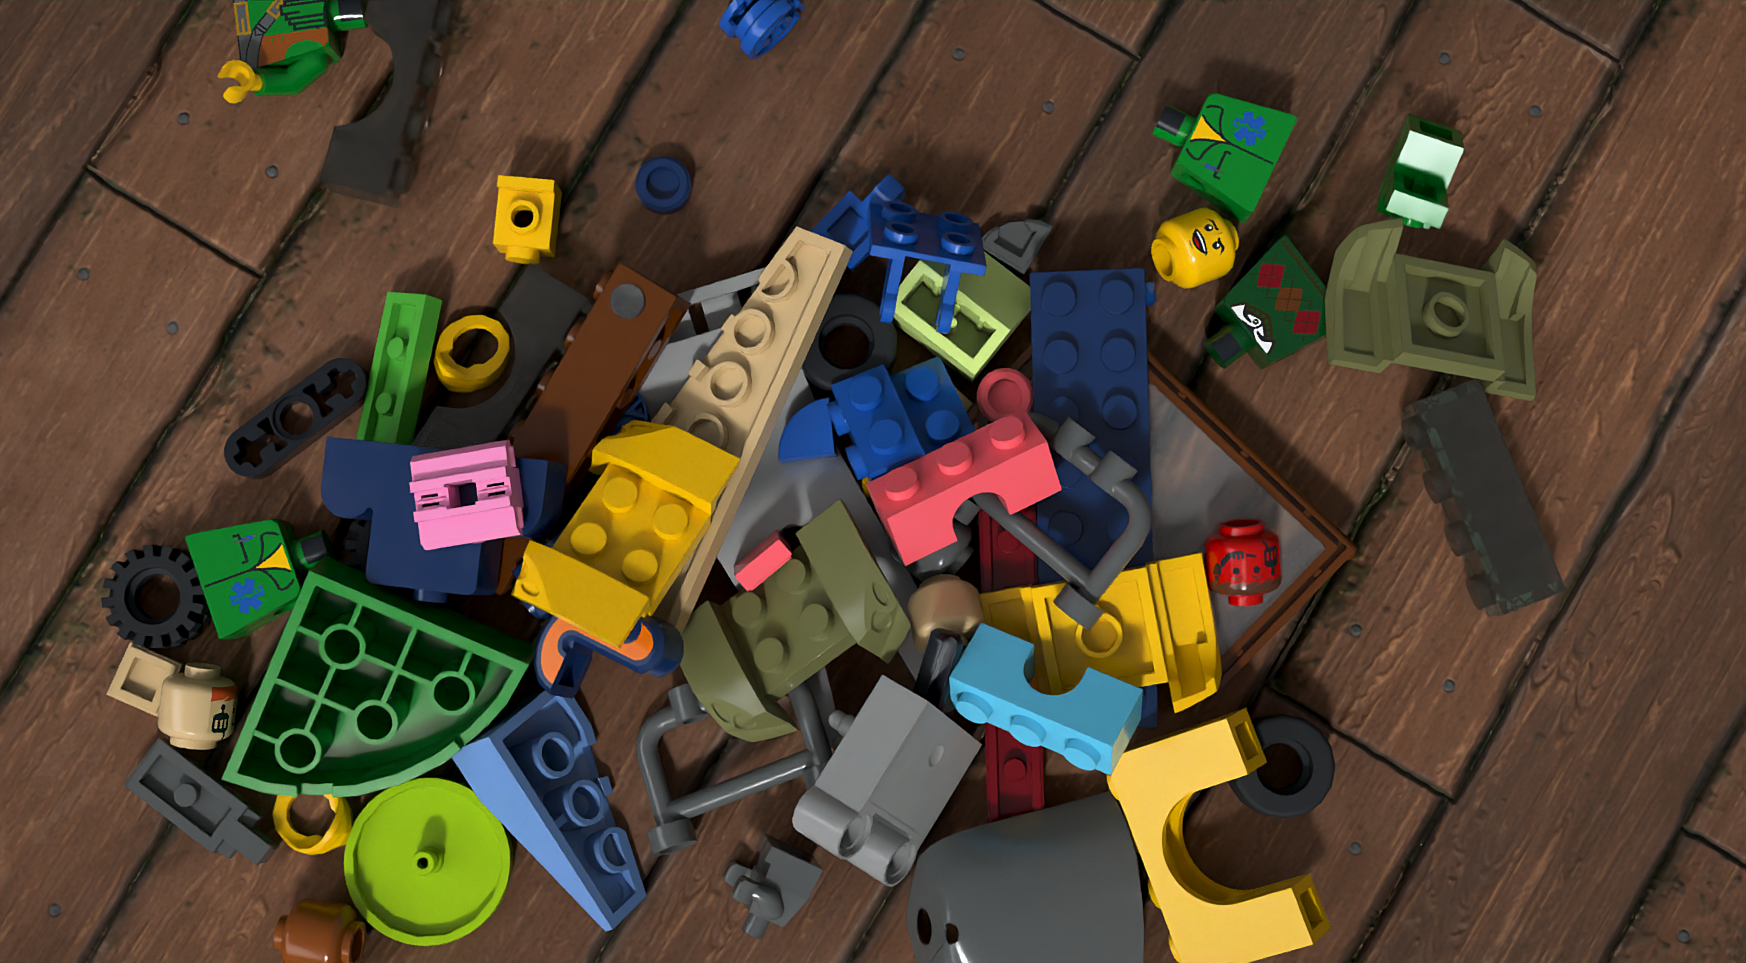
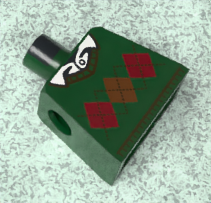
[1204,235,1327,370]

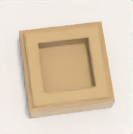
[106,642,186,717]

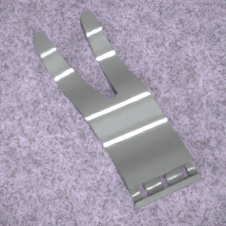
[621,267,955,748]

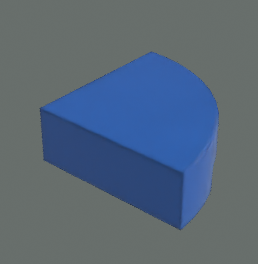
[778,398,837,463]

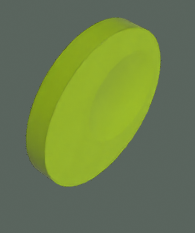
[344,777,514,946]

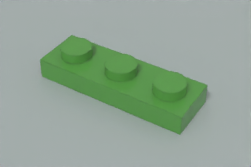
[356,292,442,446]

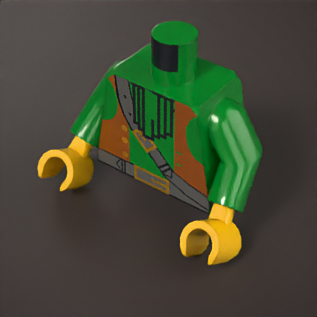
[217,0,369,104]

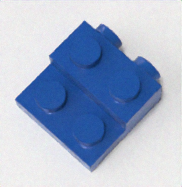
[826,356,976,481]

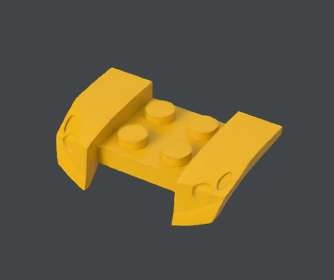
[511,420,740,649]
[979,552,1222,713]

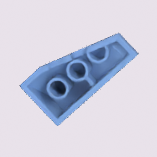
[452,687,647,932]

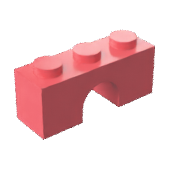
[866,408,1062,566]

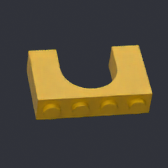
[1107,708,1331,963]

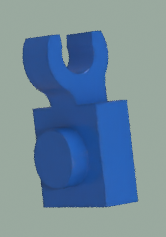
[811,174,906,272]

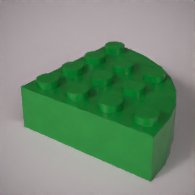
[221,556,535,798]

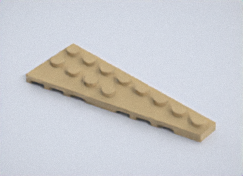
[519,226,853,636]

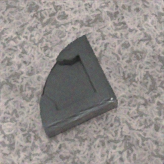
[982,219,1053,277]

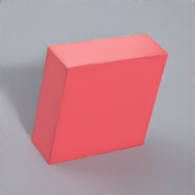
[734,530,792,591]

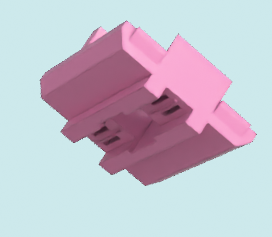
[409,440,525,550]

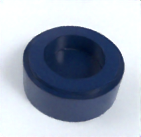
[635,156,692,215]

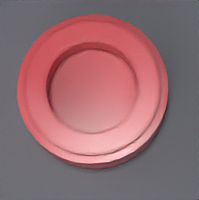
[977,368,1034,423]

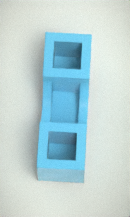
[949,622,1143,776]

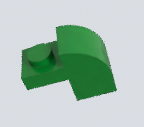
[1376,114,1464,229]

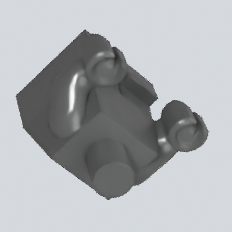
[722,833,823,939]

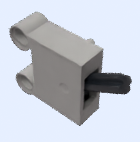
[792,628,982,887]

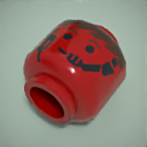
[1205,518,1283,606]

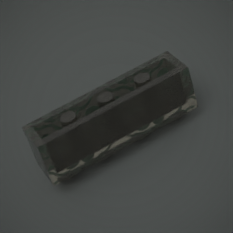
[1401,379,1566,617]

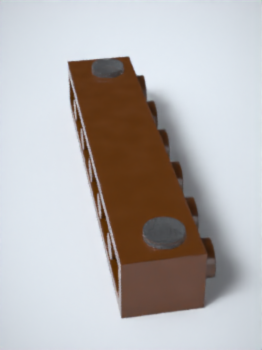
[496,262,691,595]

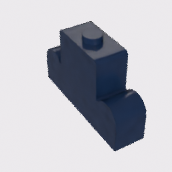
[321,437,567,603]

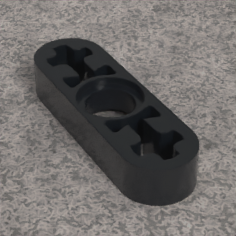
[224,358,370,479]

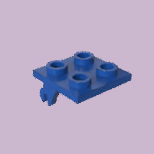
[867,201,987,334]

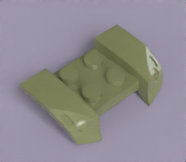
[1325,218,1537,401]
[679,499,911,742]

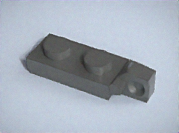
[124,738,280,865]

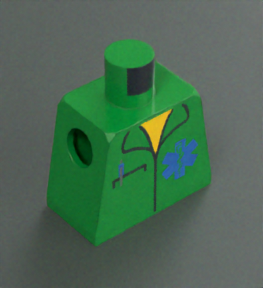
[1152,93,1298,224]
[184,519,335,640]

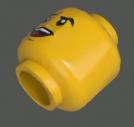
[1151,207,1239,289]

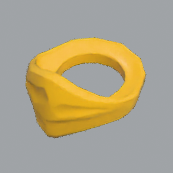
[433,315,512,393]
[272,794,354,855]

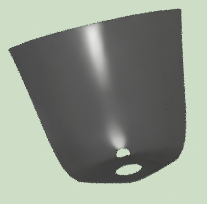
[906,790,1144,963]

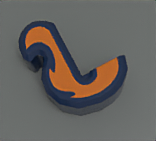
[534,615,684,699]

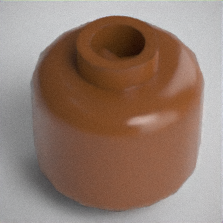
[274,898,366,963]

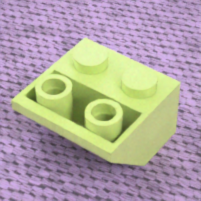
[892,252,1031,384]

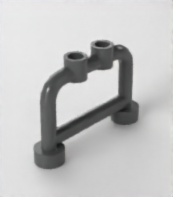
[954,413,1152,630]
[635,680,833,856]

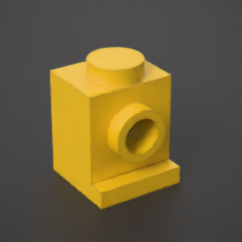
[493,175,562,264]

